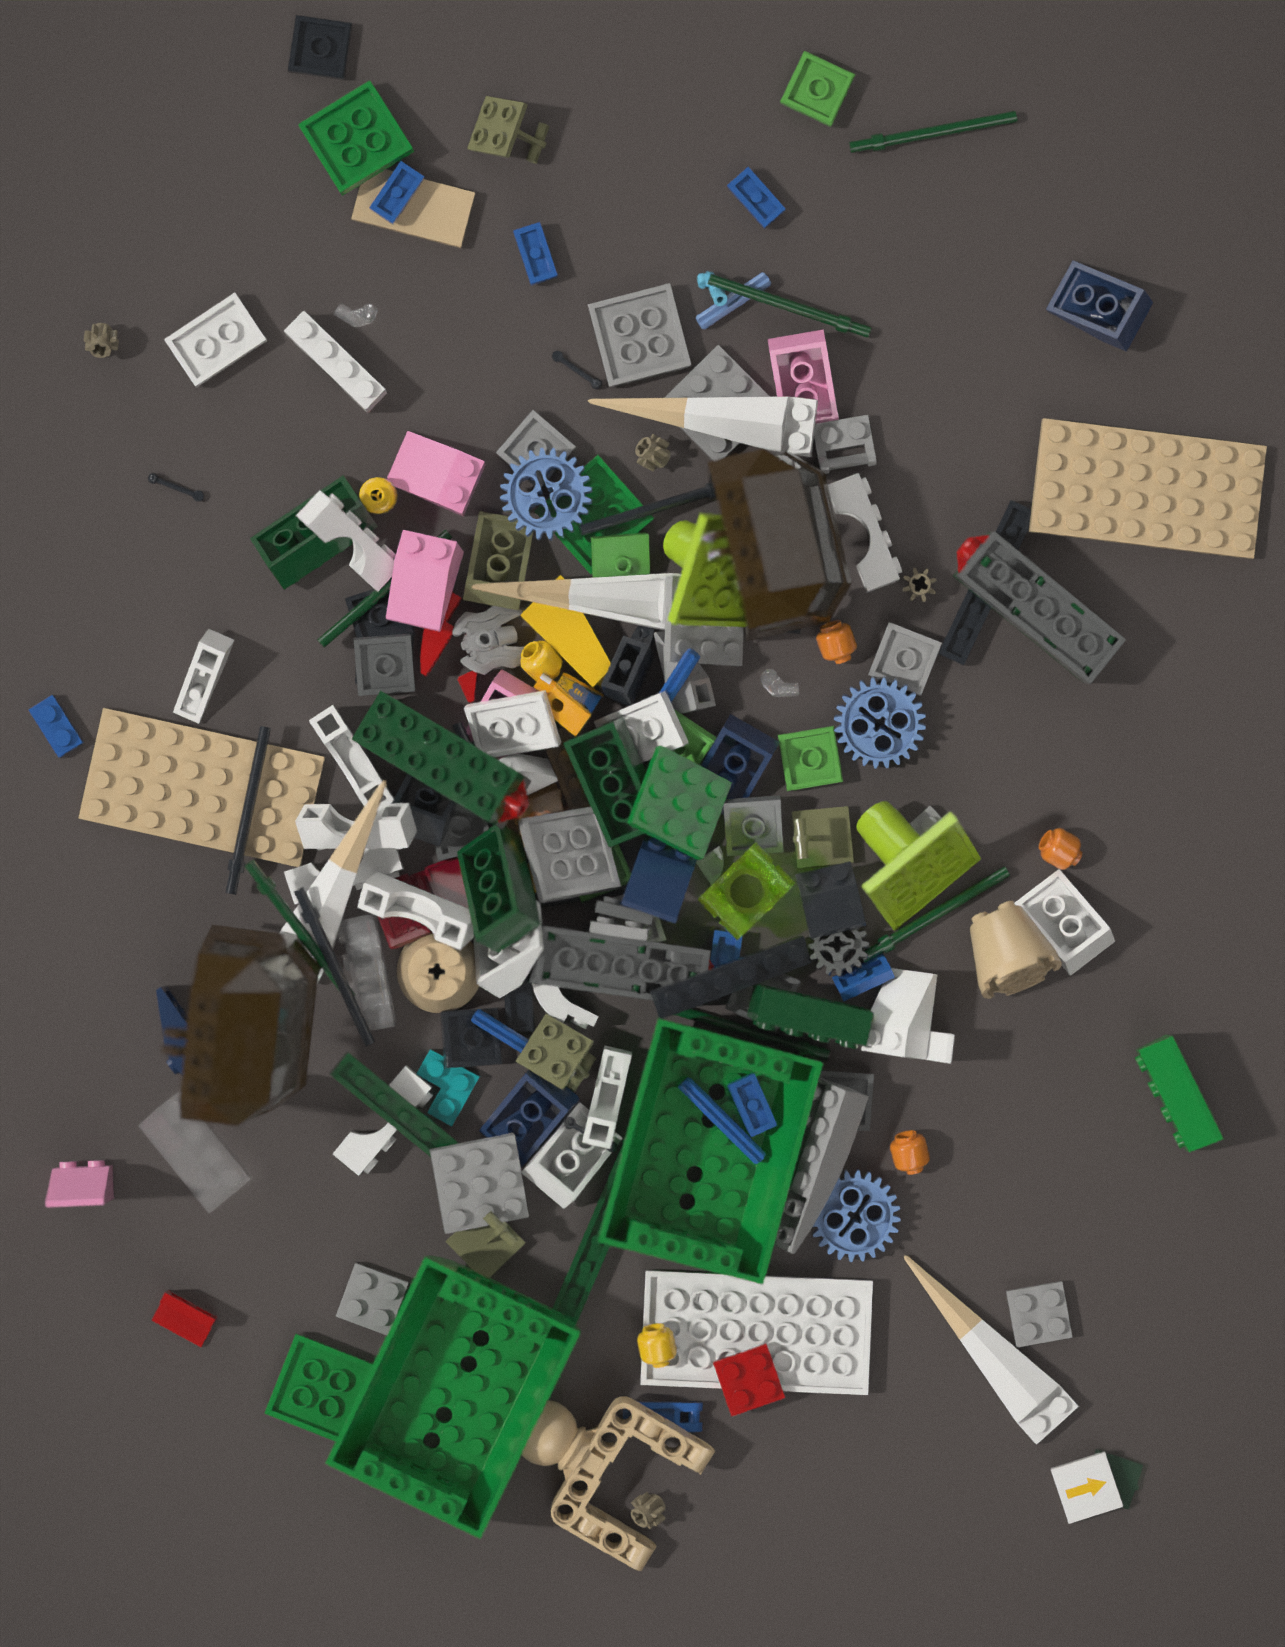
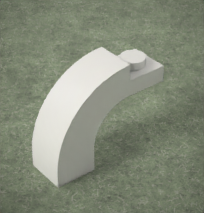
[532,983,598,1029]
[582,1046,632,1149]

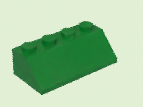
[1134,1034,1223,1152]

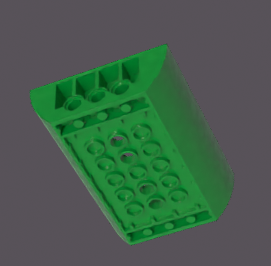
[597,1018,823,1285]
[325,1256,580,1539]

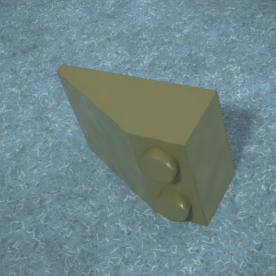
[463,511,533,610]

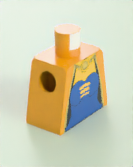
[534,673,603,736]

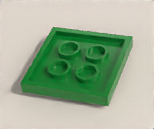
[298,80,414,196]
[534,455,654,575]
[627,745,732,860]
[264,1333,373,1442]

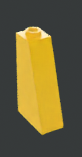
[521,575,611,688]

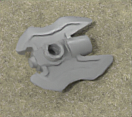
[452,606,524,675]

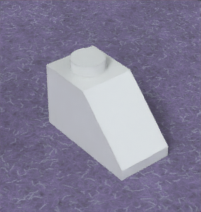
[499,754,558,795]
[925,1031,954,1063]

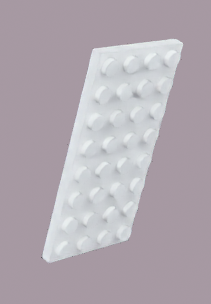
[641,1270,873,1395]

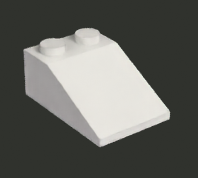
[1015,869,1115,976]
[474,901,543,998]
[861,968,937,1059]
[521,1102,623,1208]

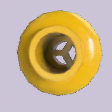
[359,477,398,514]
[520,640,562,682]
[637,1323,677,1368]

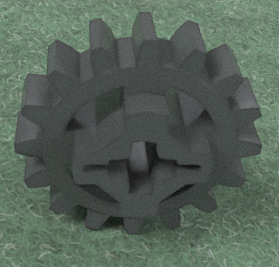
[807,927,870,977]

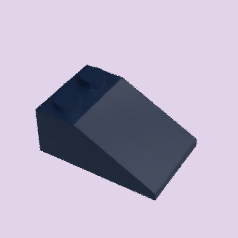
[1046,261,1153,352]
[701,714,780,815]
[621,835,697,923]
[156,986,188,1076]
[479,1070,581,1168]

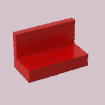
[151,1290,218,1347]

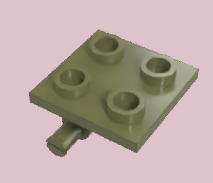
[467,96,550,164]
[792,806,854,868]
[516,1014,597,1092]
[445,1211,526,1278]

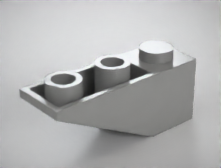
[654,631,716,714]

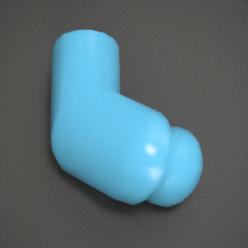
[697,271,727,306]

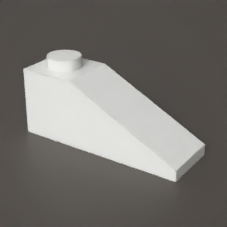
[173,629,234,724]

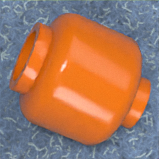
[816,620,857,664]
[1039,828,1083,870]
[890,1130,930,1175]

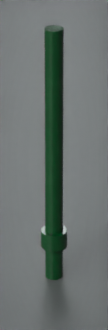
[849,111,1017,153]
[707,274,871,338]
[317,530,452,648]
[244,860,356,996]
[862,866,1010,963]
[675,1009,830,1060]

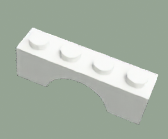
[284,311,387,413]
[828,473,902,593]
[296,491,396,592]
[309,705,394,814]
[295,803,417,850]
[284,848,404,905]
[357,872,474,950]
[333,1065,433,1176]

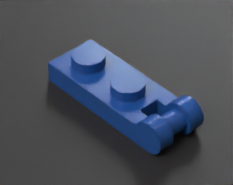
[623,1401,703,1432]

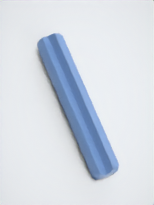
[696,272,771,329]

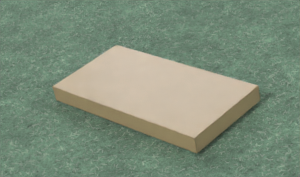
[351,169,475,248]

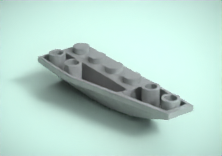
[774,1078,869,1254]

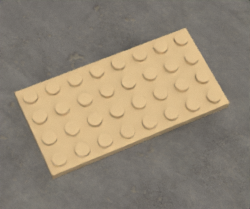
[1029,418,1267,559]
[79,708,325,867]

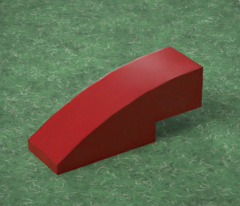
[420,592,462,677]

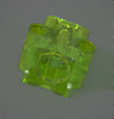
[697,842,796,940]

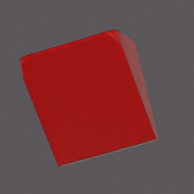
[457,671,478,704]

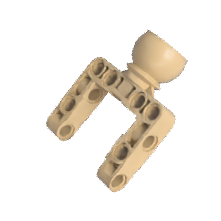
[522,1396,715,1571]

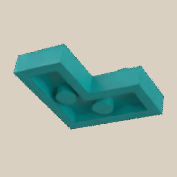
[417,1049,480,1126]

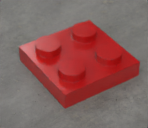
[713,1343,785,1417]

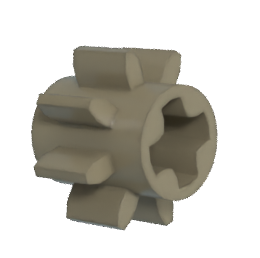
[84,323,119,358]
[635,434,670,472]
[902,568,937,603]
[631,1492,665,1529]

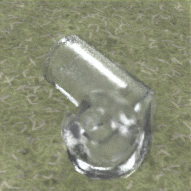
[334,303,378,327]
[760,669,799,697]

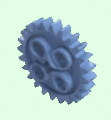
[500,448,593,541]
[834,676,926,769]
[812,1169,901,1262]

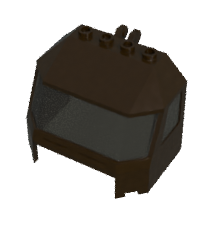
[703,448,852,642]
[161,925,321,1126]

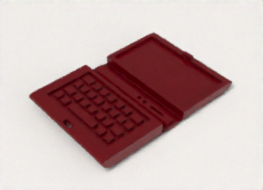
[378,857,469,949]

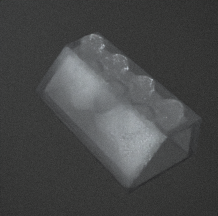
[338,914,398,1031]
[138,1091,254,1214]

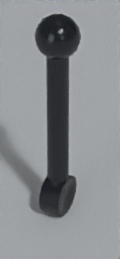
[552,351,602,390]
[148,473,204,502]
[564,1117,617,1152]

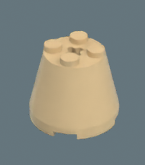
[970,901,1062,999]
[397,934,479,1013]

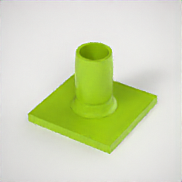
[663,514,747,627]
[856,801,981,931]

